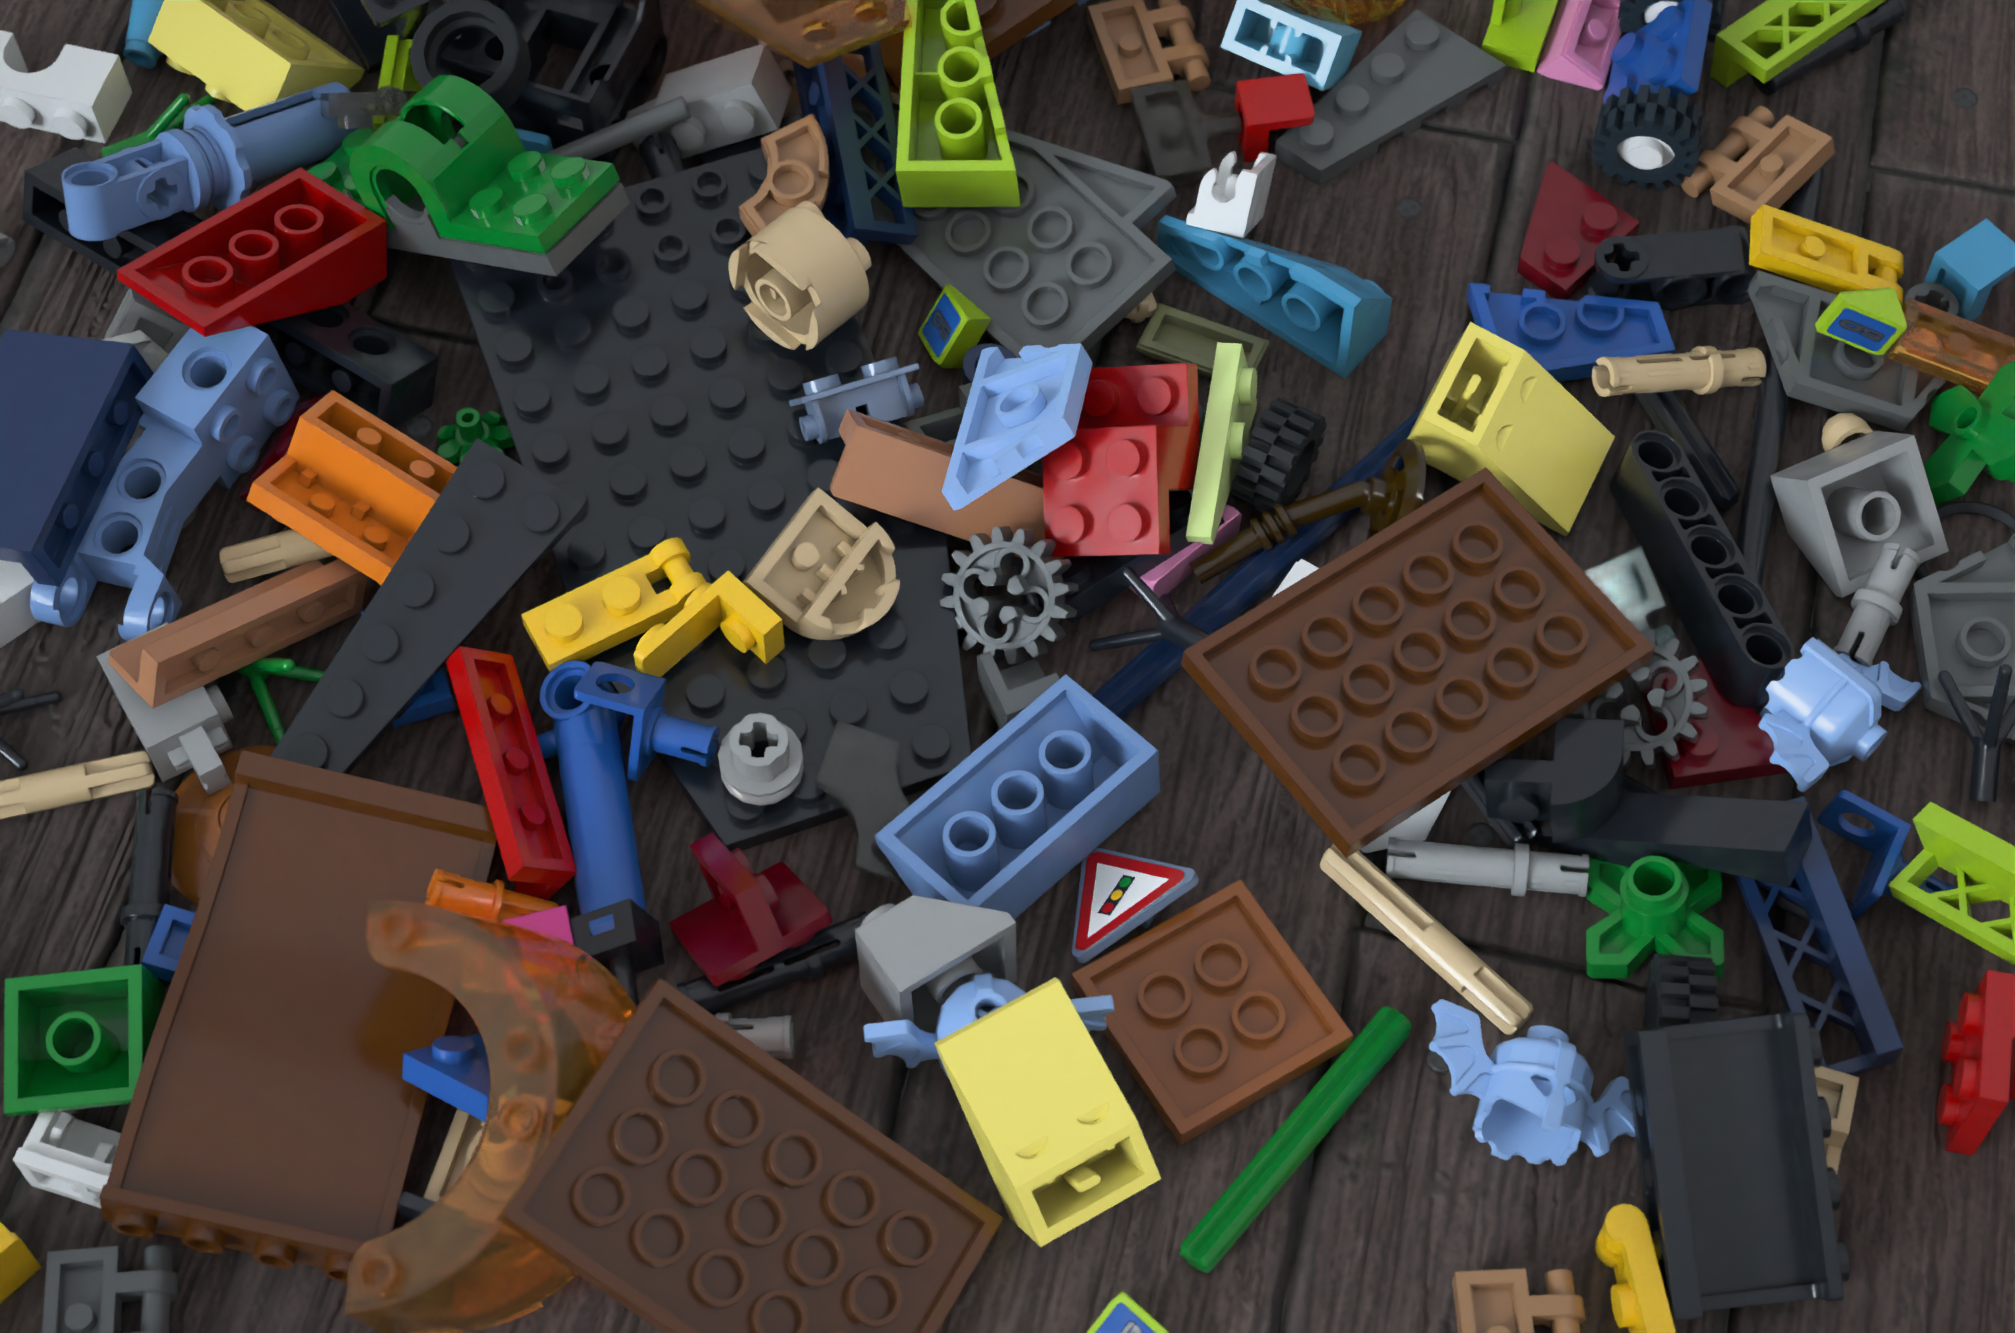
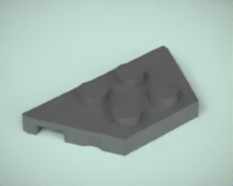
[1748,270,1977,432]
[1908,533,2015,745]

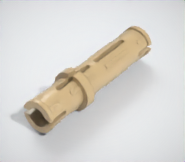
[1592,346,1766,397]

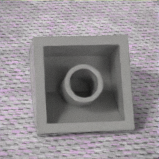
[1770,431,1949,597]
[855,895,1017,1033]

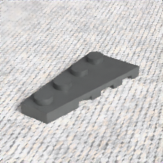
[1274,9,1507,185]

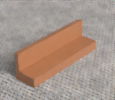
[829,408,1064,561]
[108,559,368,709]

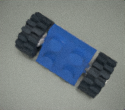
[1592,0,1726,190]

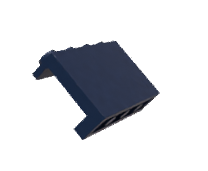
[0,329,154,587]

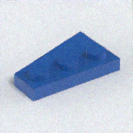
[1466,283,1676,382]

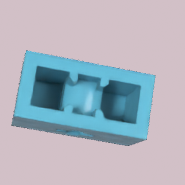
[1220,0,1362,91]

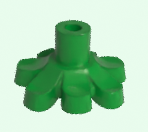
[437,408,514,465]

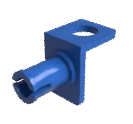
[574,661,720,782]
[1817,790,1954,923]

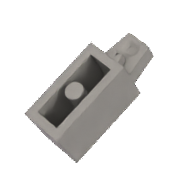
[625,43,792,159]
[96,622,234,796]

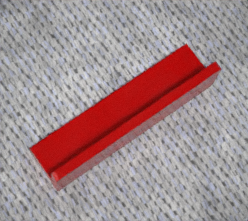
[446,646,577,900]

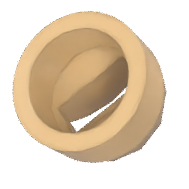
[1821,413,1873,452]

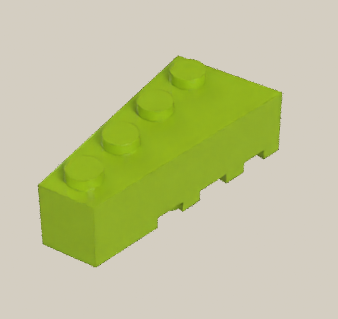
[896,0,1021,207]

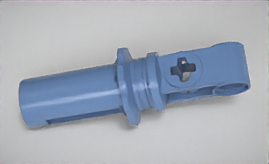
[61,82,364,241]

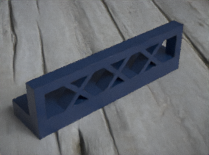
[792,29,918,246]
[1735,796,1904,1076]

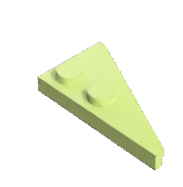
[1186,342,1257,545]

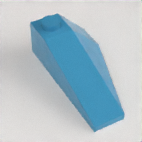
[1157,215,1393,379]

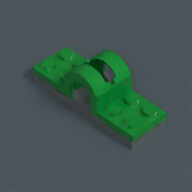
[307,75,630,277]

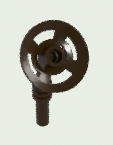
[1189,439,1426,585]

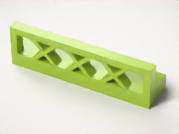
[1710,0,1886,88]
[1888,801,2015,966]

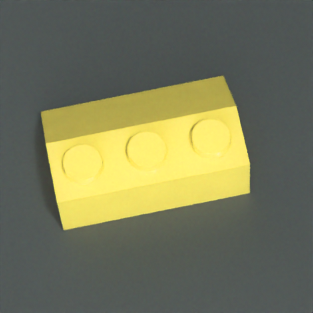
[148,0,365,111]

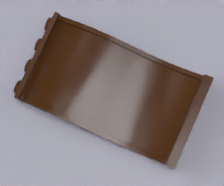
[99,750,498,1284]

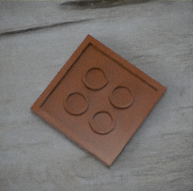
[1071,879,1353,1146]

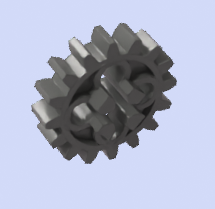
[940,526,1079,664]
[1568,628,1709,771]

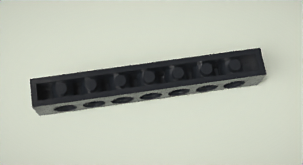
[23,147,439,428]

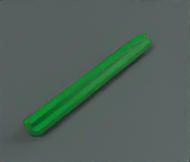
[1180,1006,1412,1274]

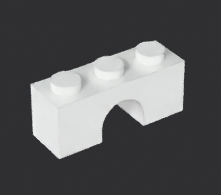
[0,30,132,144]

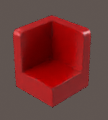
[1233,73,1315,163]

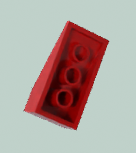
[117,167,387,337]

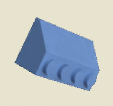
[875,674,1160,919]

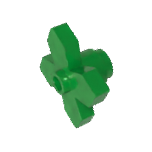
[1923,361,2015,505]
[1586,856,1724,979]

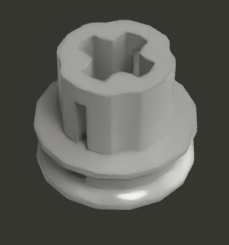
[718,713,804,806]

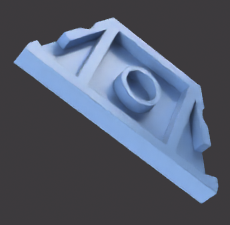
[941,343,1093,511]

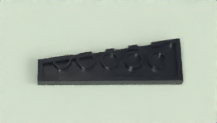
[271,438,587,774]

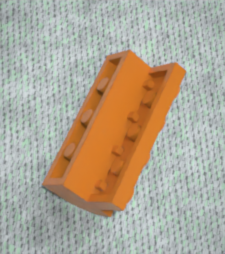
[246,390,485,621]

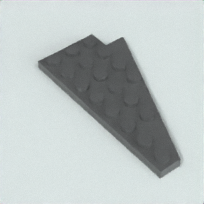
[778,58,1177,358]

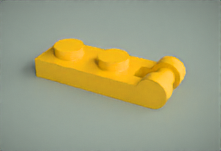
[1749,204,1904,308]
[521,537,707,672]
[1595,1204,1676,1333]

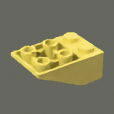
[1407,322,1615,537]
[934,977,1161,1247]

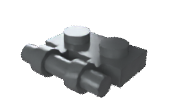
[42,1245,179,1333]

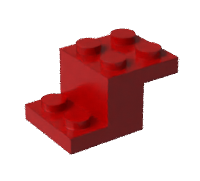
[1042,363,1200,557]
[1936,970,2015,1156]

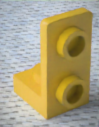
[633,570,785,677]

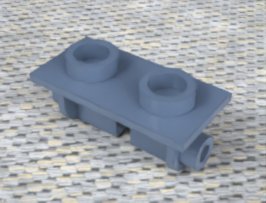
[789,356,924,444]

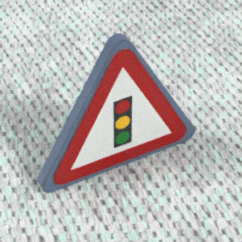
[1072,848,1199,963]

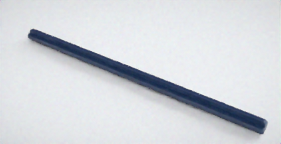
[1092,404,1425,719]

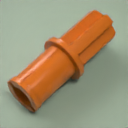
[424,869,560,932]

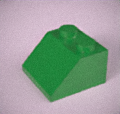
[4,964,164,1117]

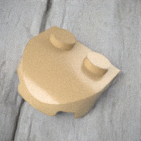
[743,487,900,640]

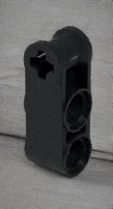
[1585,225,1763,310]

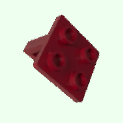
[668,833,833,986]

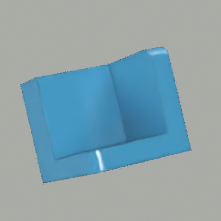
[1924,218,2015,327]

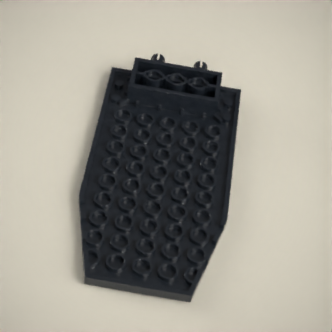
[448,132,971,852]

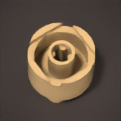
[728,201,871,350]

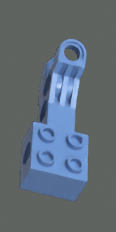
[30,326,300,641]

